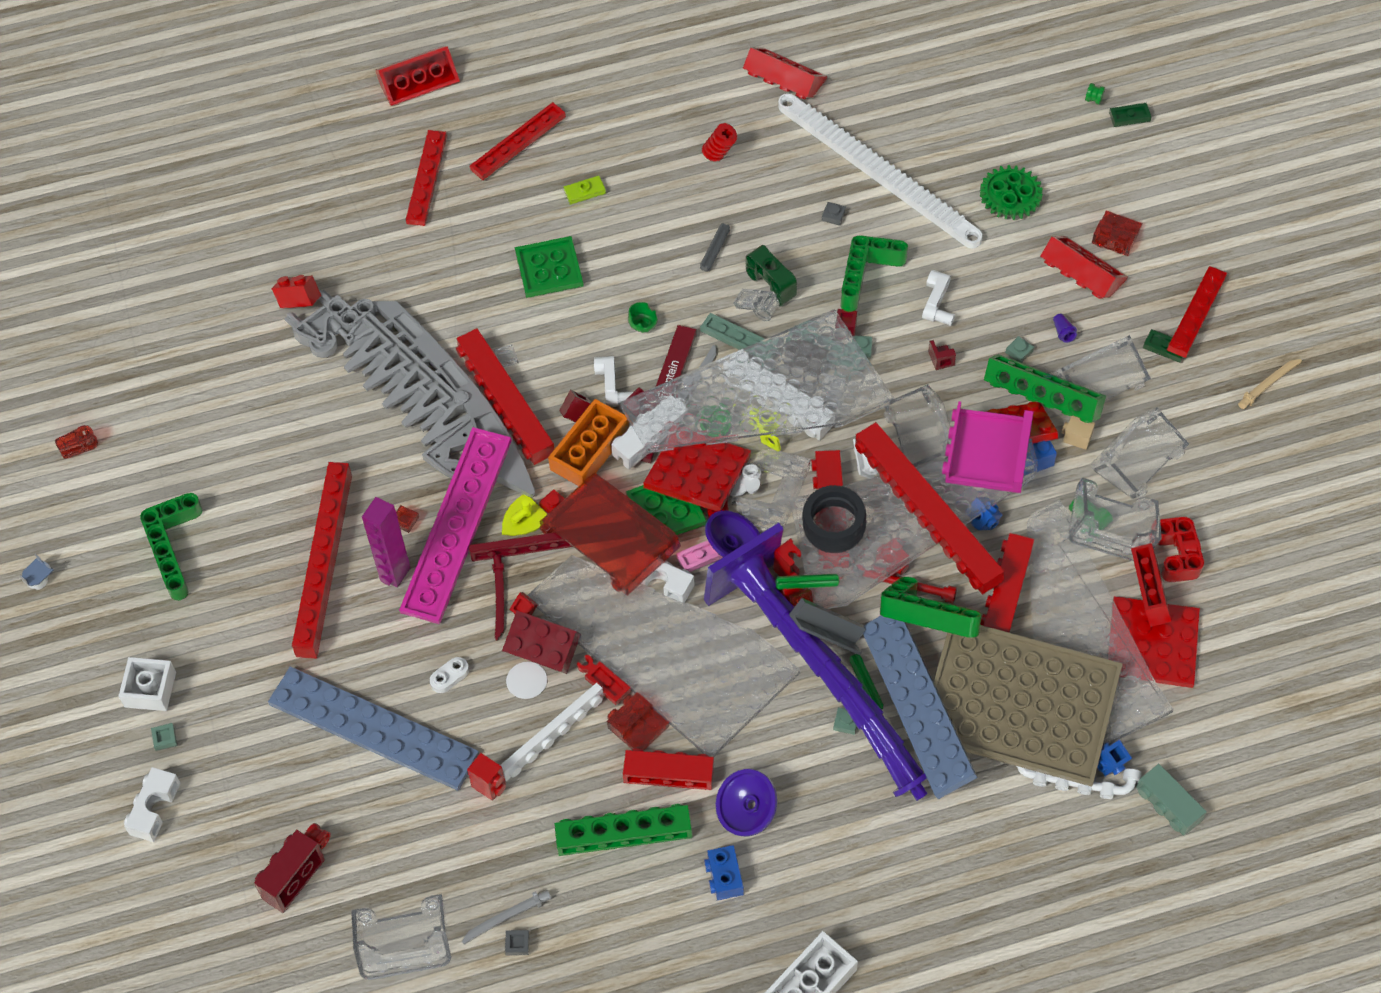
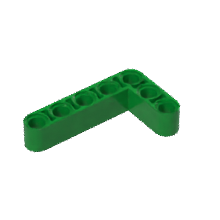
[840,235,908,312]
[140,493,203,601]
[880,577,981,638]

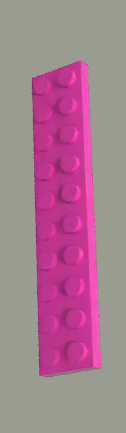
[399,427,512,624]

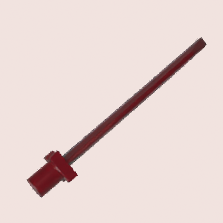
[492,555,505,641]

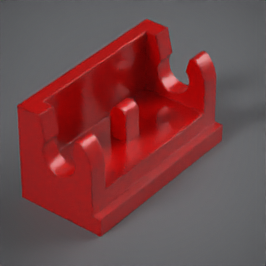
[773,538,801,576]

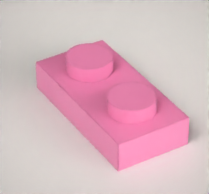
[676,540,723,572]

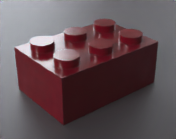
[502,610,581,674]
[254,829,325,913]

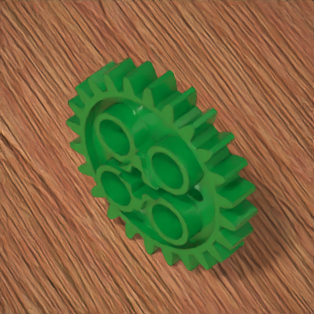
[980,165,1043,220]

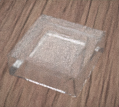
[493,344,518,368]

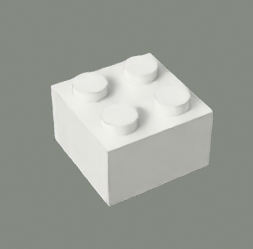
[119,657,176,711]

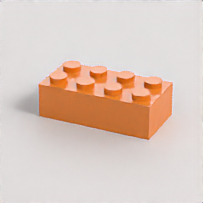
[548,399,630,489]

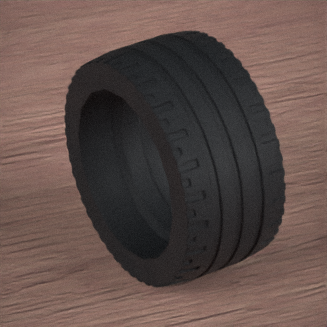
[802,485,866,553]

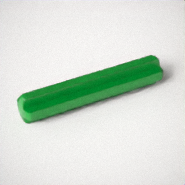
[776,574,839,589]
[849,654,884,710]

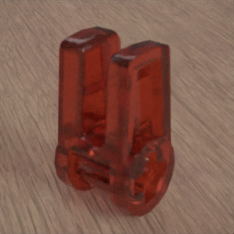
[55,425,98,459]

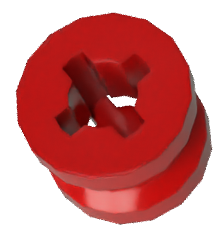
[304,823,331,850]

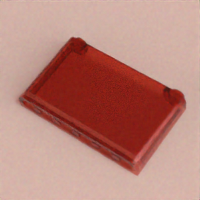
[539,473,681,596]

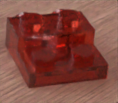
[1092,211,1143,256]
[607,692,669,751]

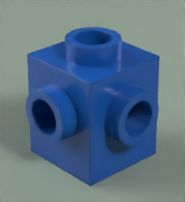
[964,498,1003,530]
[1097,740,1132,776]

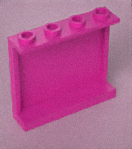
[942,401,1033,493]

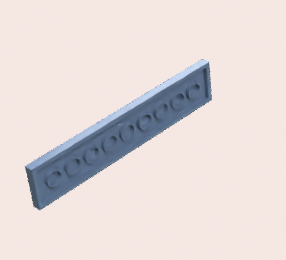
[863,616,978,799]
[268,667,479,791]

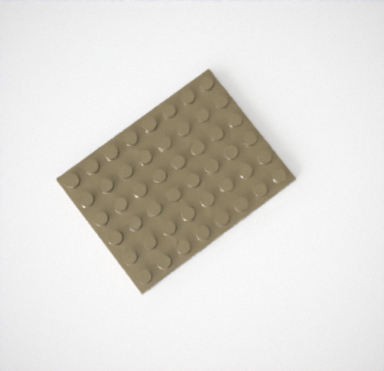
[934,625,1123,787]

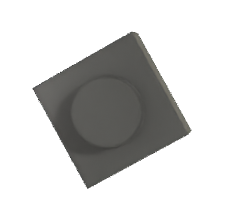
[822,202,846,226]
[505,930,529,956]

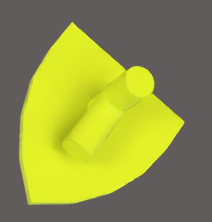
[502,494,552,536]

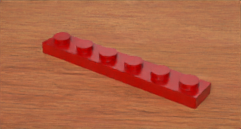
[469,102,566,180]
[406,130,447,226]
[1167,266,1227,358]

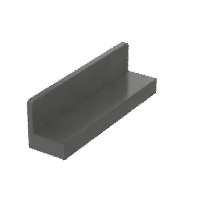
[789,598,866,655]

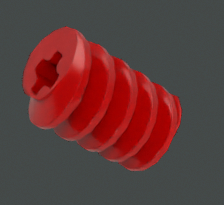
[702,123,737,162]

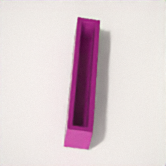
[361,497,411,588]

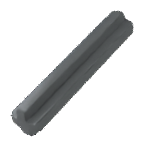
[700,223,730,272]

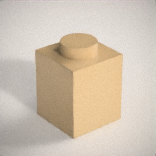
[1061,416,1095,450]

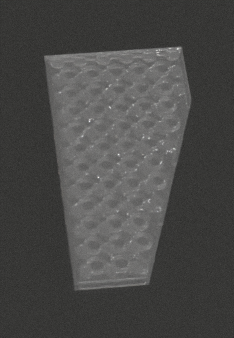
[620,309,895,453]
[527,555,800,757]

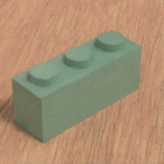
[1136,764,1207,836]

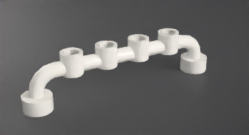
[1016,766,1142,799]

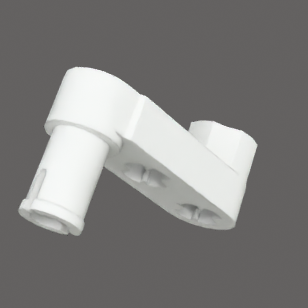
[922,270,955,326]
[594,356,633,407]

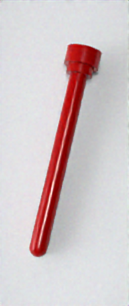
[856,568,957,604]

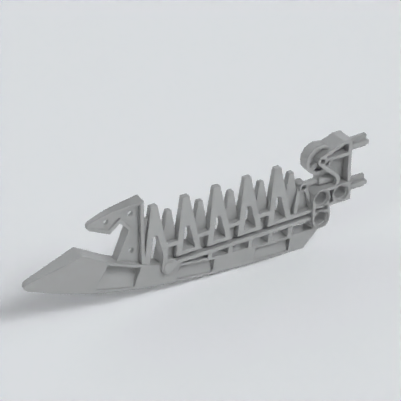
[284,289,535,497]

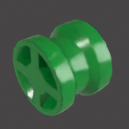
[1085,83,1105,105]

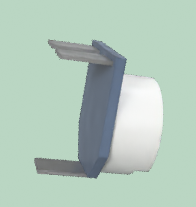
[20,554,54,590]

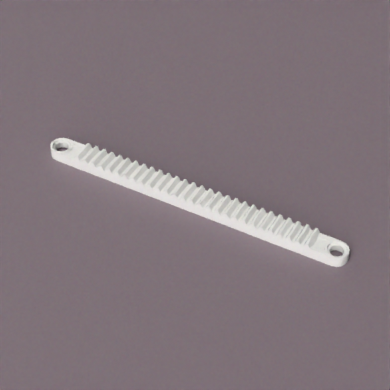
[778,94,982,249]

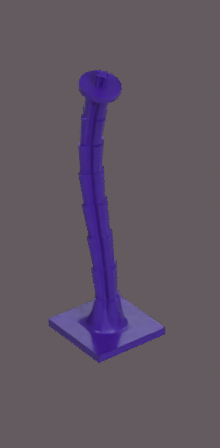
[704,523,927,801]

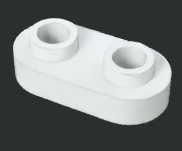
[430,657,469,693]

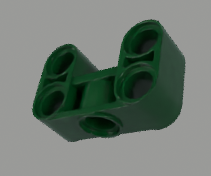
[746,245,797,306]

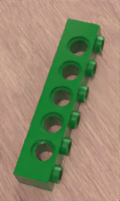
[984,354,1106,423]
[554,804,692,856]

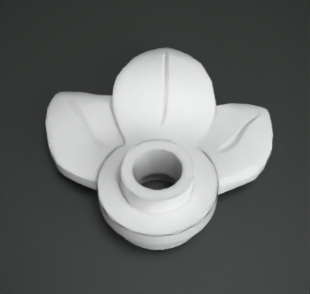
[730,464,762,496]

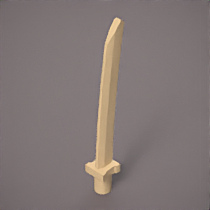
[1238,359,1302,409]

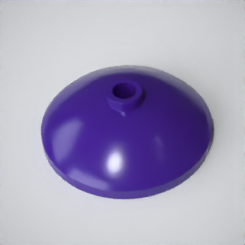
[705,511,760,557]
[716,769,777,837]

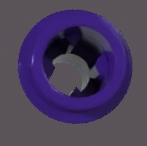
[1053,314,1077,343]

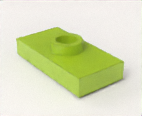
[563,176,606,205]

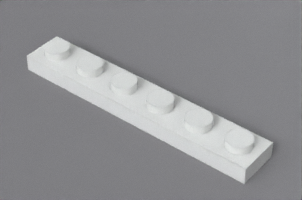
[500,683,604,781]

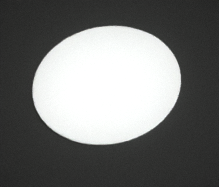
[506,662,547,699]

